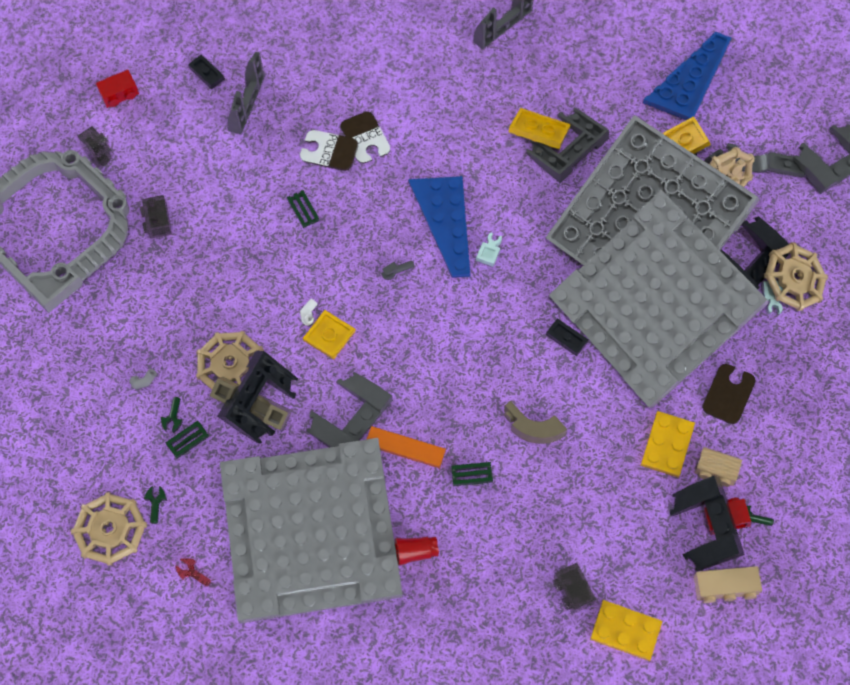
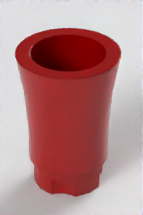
[395,536,439,566]

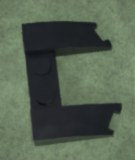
[720,216,790,290]
[217,351,298,444]
[670,475,745,571]

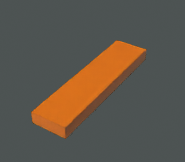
[367,426,446,469]

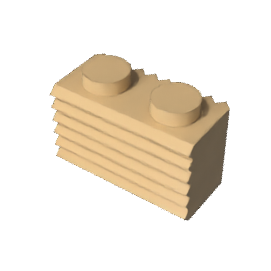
[695,447,742,487]

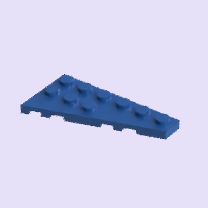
[643,31,732,120]
[408,176,471,278]

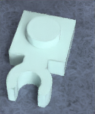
[476,233,502,267]
[762,281,783,314]

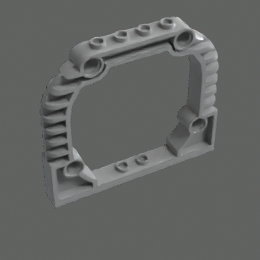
[0,150,130,313]

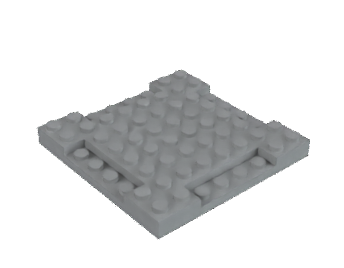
[546,115,760,265]
[549,190,769,408]
[220,438,403,624]

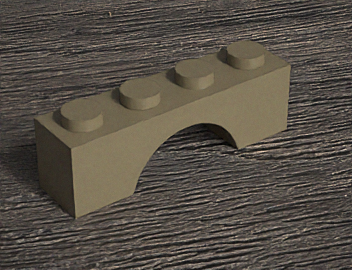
[210,377,292,430]

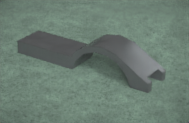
[726,143,805,178]

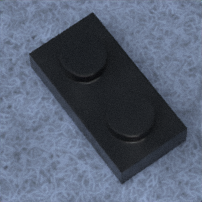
[188,54,225,90]
[546,318,589,356]

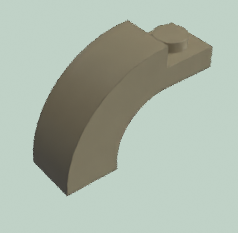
[504,401,568,444]

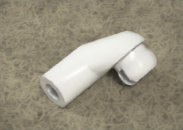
[300,299,318,326]

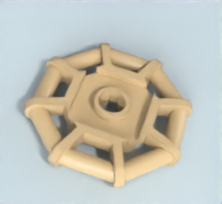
[709,147,755,187]
[764,242,828,311]
[196,330,264,390]
[71,492,147,566]

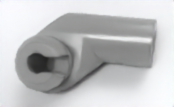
[129,369,157,389]

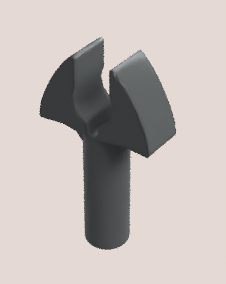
[381,261,414,280]

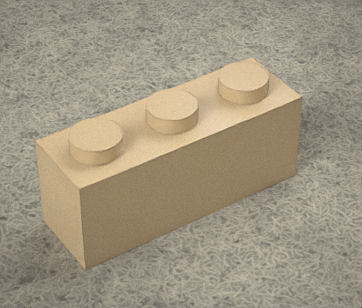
[693,566,762,603]

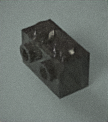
[77,126,112,168]
[140,195,172,239]
[552,563,596,614]

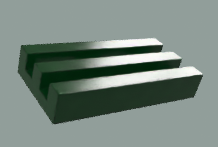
[287,190,320,228]
[165,420,209,459]
[451,462,493,486]

